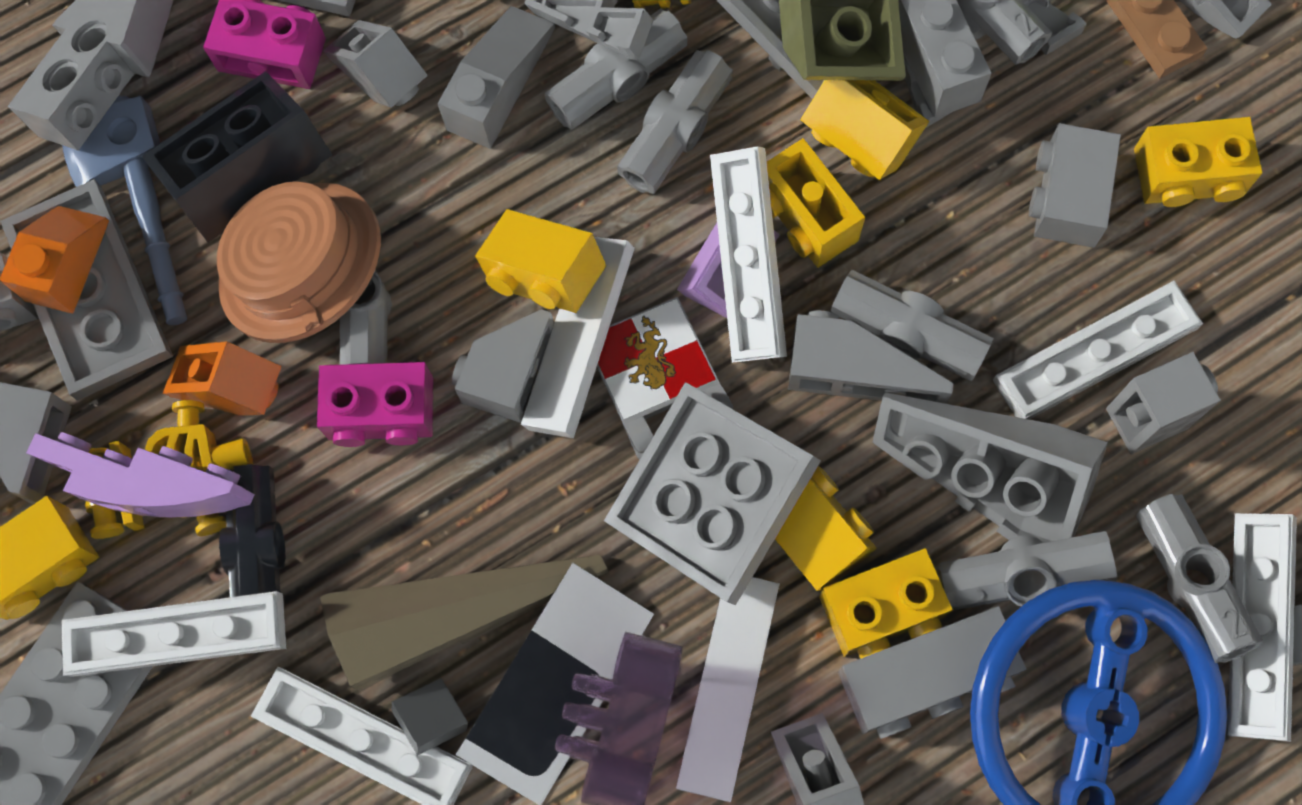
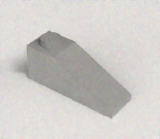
[437,6,555,149]
[788,311,953,404]

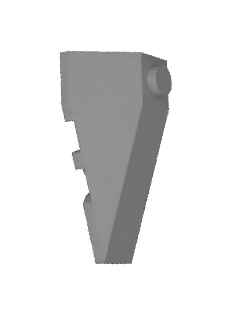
[872,392,1108,543]

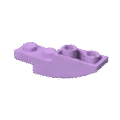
[26,432,255,518]

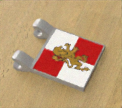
[597,297,733,460]

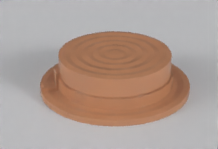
[217,181,381,343]

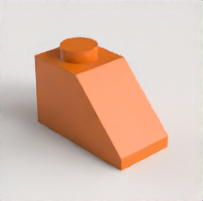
[0,206,109,314]
[162,341,282,416]

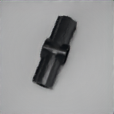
[219,464,286,597]

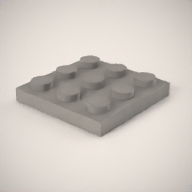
[604,382,821,605]

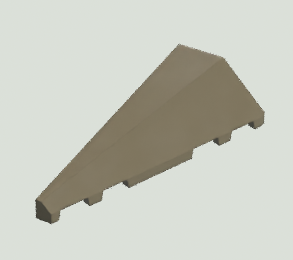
[320,555,609,691]

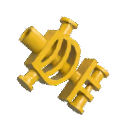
[85,400,253,539]

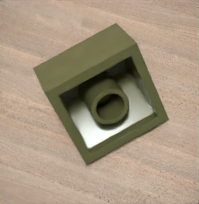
[779,0,906,81]

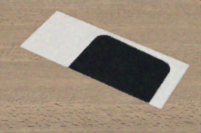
[456,563,654,805]

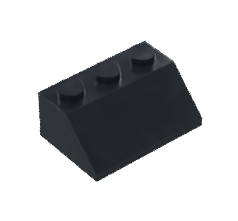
[142,71,332,243]

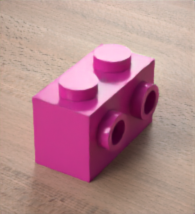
[203,0,326,89]
[317,362,433,447]

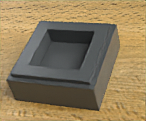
[391,678,468,756]

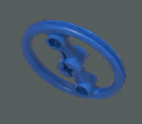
[970,580,1227,805]

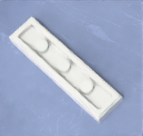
[710,146,787,363]
[521,237,635,439]
[993,281,1203,419]
[1227,513,1297,742]
[676,577,780,803]
[62,591,286,677]
[251,667,473,805]

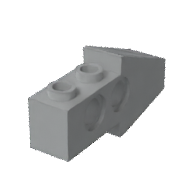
[7,0,174,151]

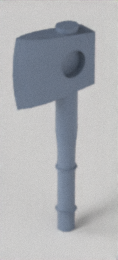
[62,96,187,325]

